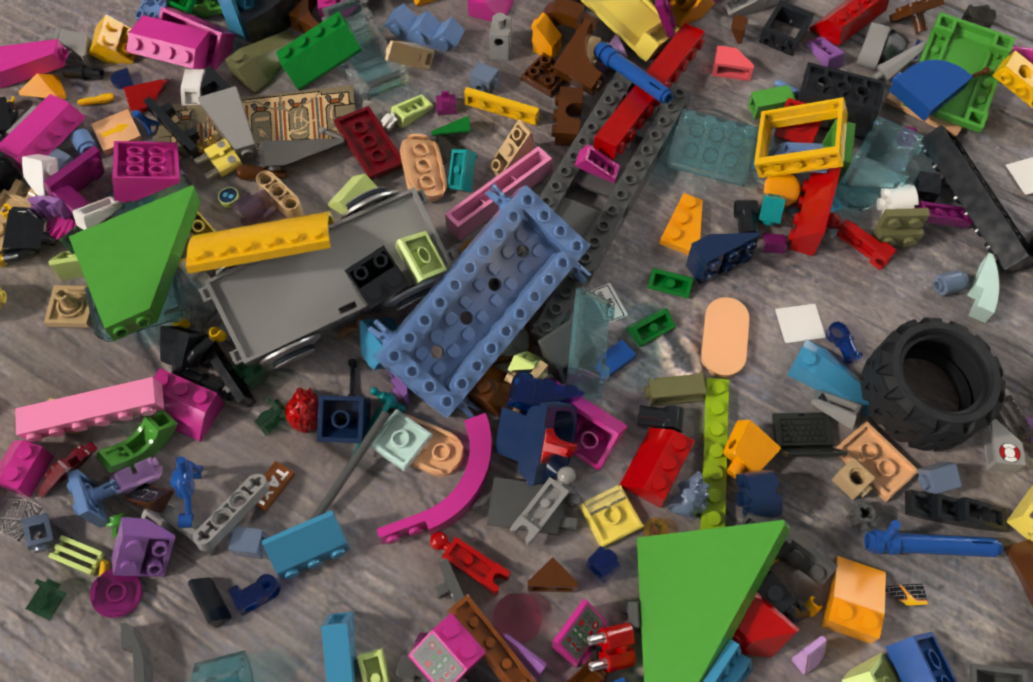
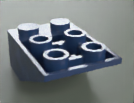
[686,232,760,284]

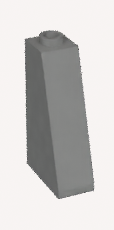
[198,86,259,160]

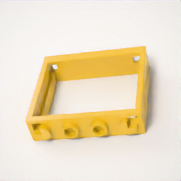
[754,97,848,178]

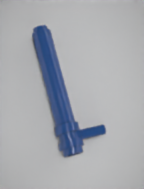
[593,42,673,104]
[864,520,1003,558]

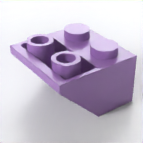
[112,517,175,577]

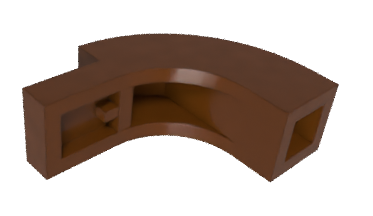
[540,0,599,37]

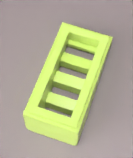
[391,94,434,129]

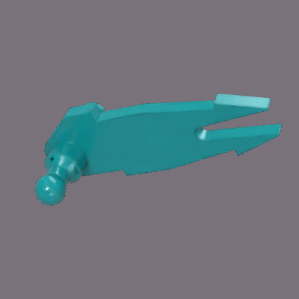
[352,387,406,455]

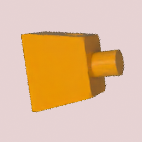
[723,420,781,479]

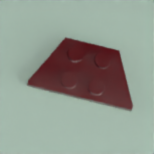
[36,441,98,498]

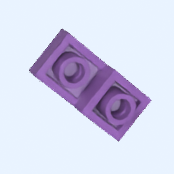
[27,196,71,220]
[386,369,410,405]

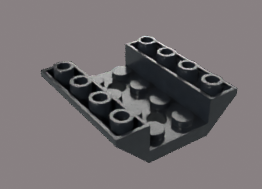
[797,62,886,141]

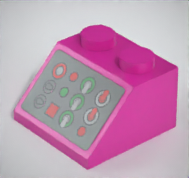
[552,599,607,668]
[408,613,486,682]

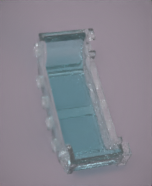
[321,0,411,101]

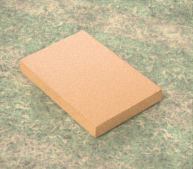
[835,420,918,502]

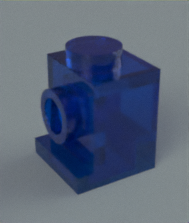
[586,546,620,583]

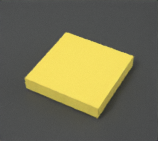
[579,485,644,549]

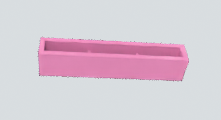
[445,146,552,241]
[15,377,164,442]

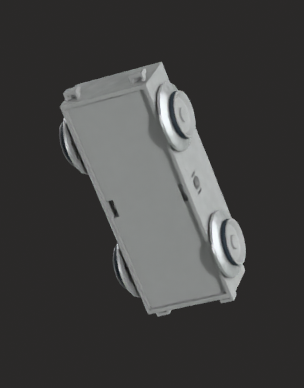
[198,186,457,369]

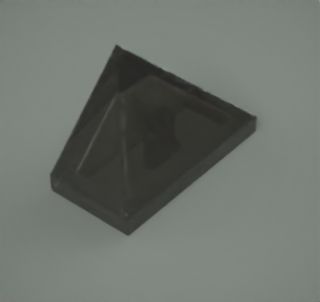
[437,135,477,165]

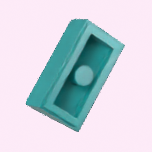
[447,149,476,192]

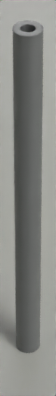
[310,411,391,519]

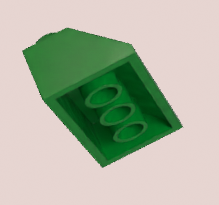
[276,11,362,91]

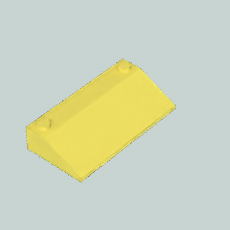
[580,0,680,62]

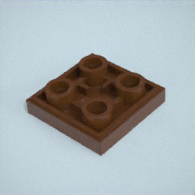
[521,52,567,98]

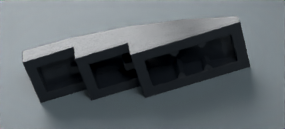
[905,489,1007,533]

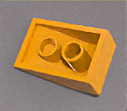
[821,556,886,644]

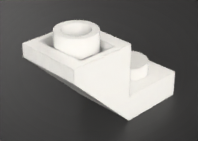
[181,69,205,105]

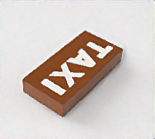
[249,461,295,512]

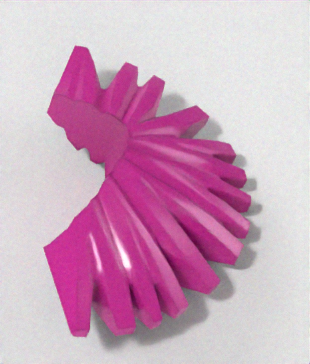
[46,216,83,242]

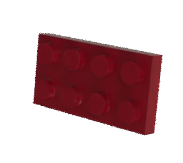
[334,106,403,180]

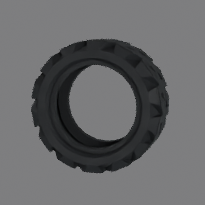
[861,317,1006,451]

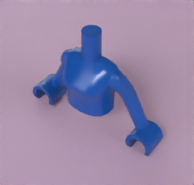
[170,456,203,528]

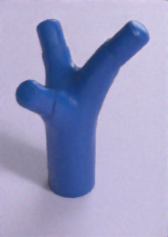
[132,110,160,135]

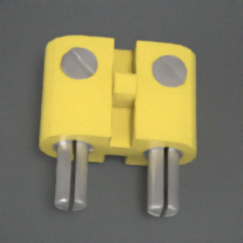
[194,138,242,180]

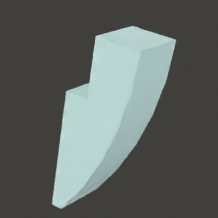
[967,253,999,323]

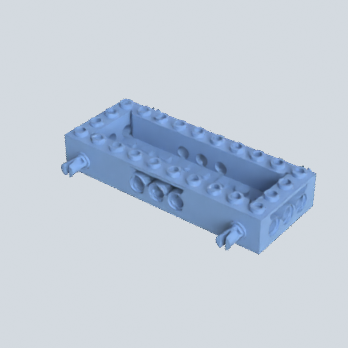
[367,183,591,418]

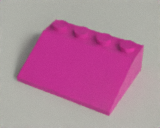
[112,141,180,203]

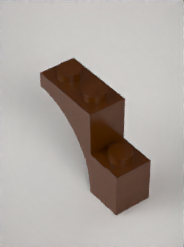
[288,0,320,34]

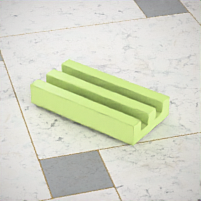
[48,535,106,576]

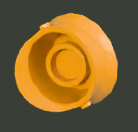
[763,174,800,208]

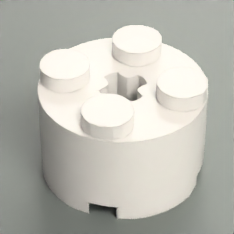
[877,184,919,218]

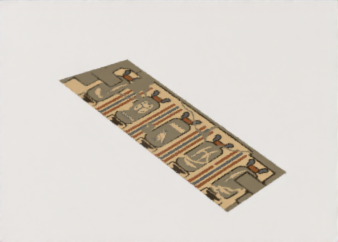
[155,85,355,159]

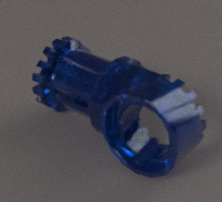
[826,321,863,364]

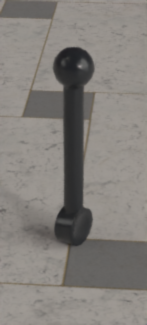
[348,359,357,396]

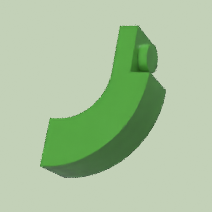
[96,410,178,473]

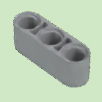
[856,22,890,70]

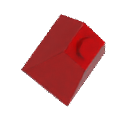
[123,78,170,113]
[731,593,799,657]

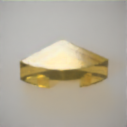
[197,135,218,152]

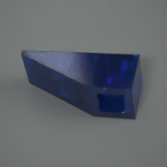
[506,372,585,411]

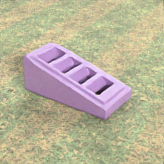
[792,636,827,675]

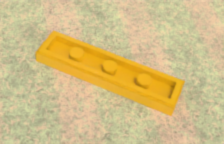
[464,87,539,126]

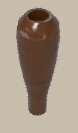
[236,164,287,181]

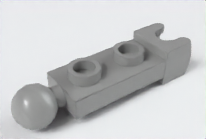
[510,466,576,546]

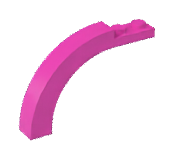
[376,413,492,544]

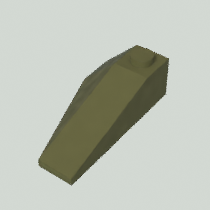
[225,31,297,95]

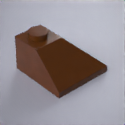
[468,366,518,419]

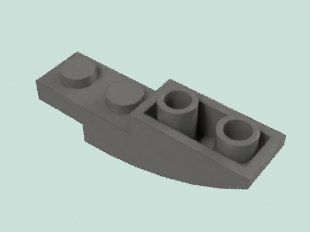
[740,511,838,586]

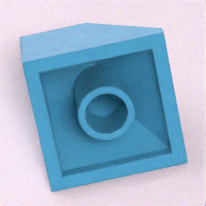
[359,317,398,370]

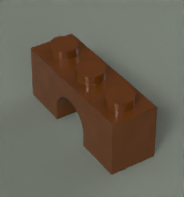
[551,86,584,146]

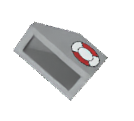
[982,419,1027,473]

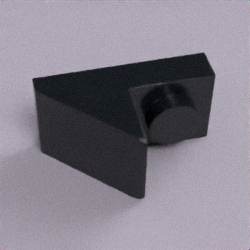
[201,66,231,95]

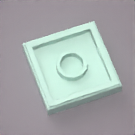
[370,409,433,472]

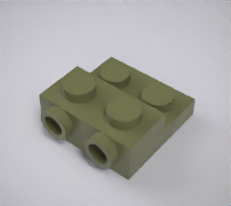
[872,208,930,248]

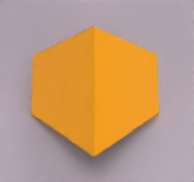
[19,73,66,99]

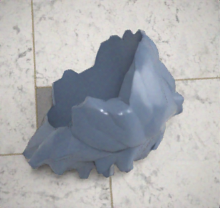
[668,471,710,520]

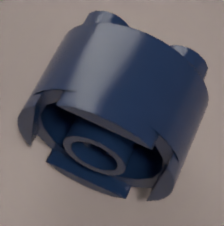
[735,470,783,518]

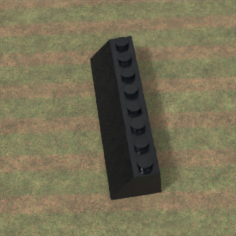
[920,125,1033,274]

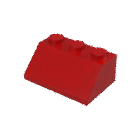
[619,428,695,508]

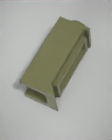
[644,370,707,407]

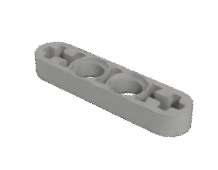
[193,473,270,551]

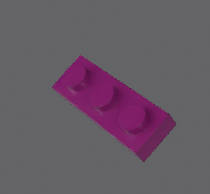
[914,201,974,228]

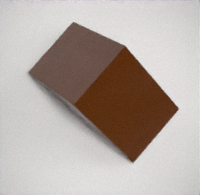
[528,557,578,593]

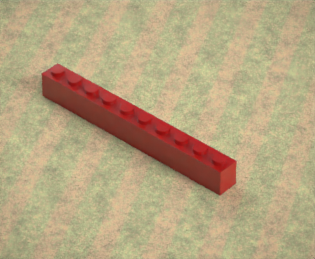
[593,23,705,160]

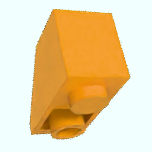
[531,12,562,58]

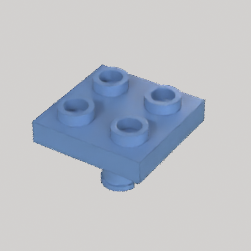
[67,469,119,528]

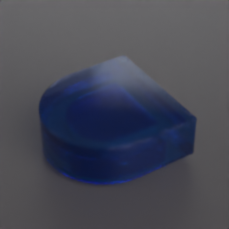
[110,68,133,89]

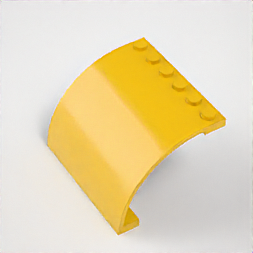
[186,211,335,276]

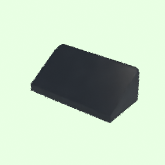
[878,29,907,64]
[187,577,232,628]

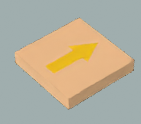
[91,109,143,155]

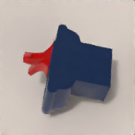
[495,401,578,486]

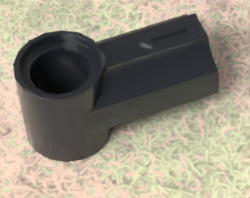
[733,200,758,233]
[637,405,684,433]

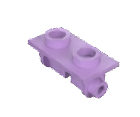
[110,457,163,495]

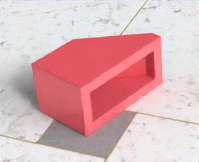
[712,46,754,81]

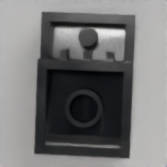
[240,0,296,44]

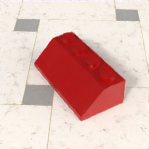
[809,0,889,46]
[787,167,841,256]

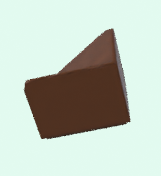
[731,15,748,44]

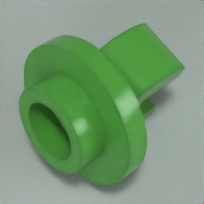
[106,512,131,538]

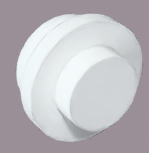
[381,112,398,131]

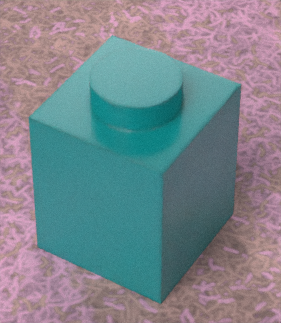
[758,192,786,226]

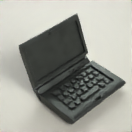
[772,412,848,457]

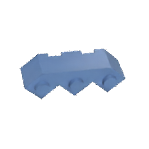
[385,3,465,52]

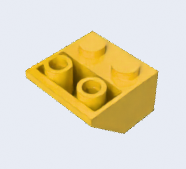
[88,14,136,64]

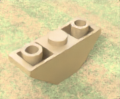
[488,120,535,176]

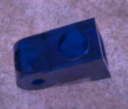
[228,574,281,616]

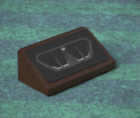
[123,484,173,513]

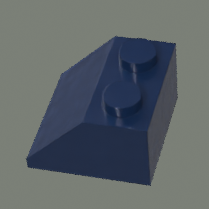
[317,395,371,443]

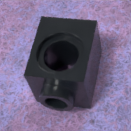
[913,171,941,203]

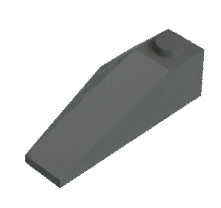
[258,138,344,171]

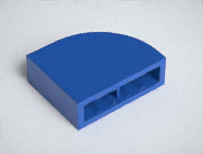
[889,60,973,121]

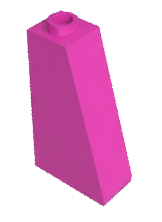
[0,39,69,88]

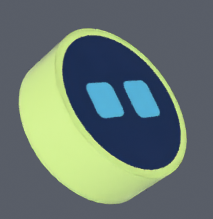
[218,187,240,208]

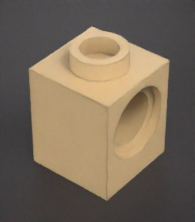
[832,458,875,500]

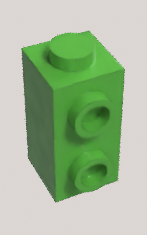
[748,85,796,120]

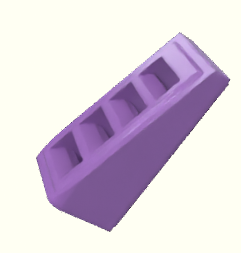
[806,37,845,69]

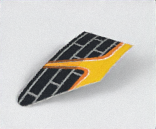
[885,583,928,606]

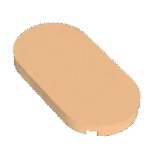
[400,133,447,202]
[701,297,749,378]
[403,413,464,477]

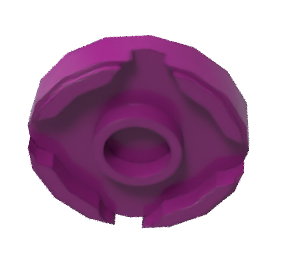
[90,569,143,619]

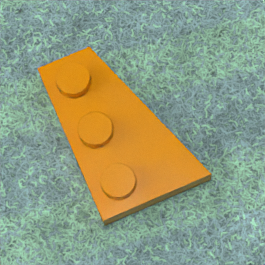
[659,193,703,255]

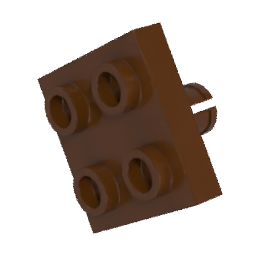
[889,0,945,34]

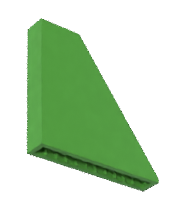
[68,185,201,341]
[637,520,790,682]

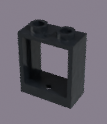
[759,0,815,56]

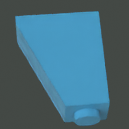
[321,611,356,682]

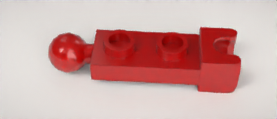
[827,213,897,270]
[430,531,511,596]

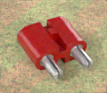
[587,622,636,673]

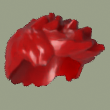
[285,387,319,433]

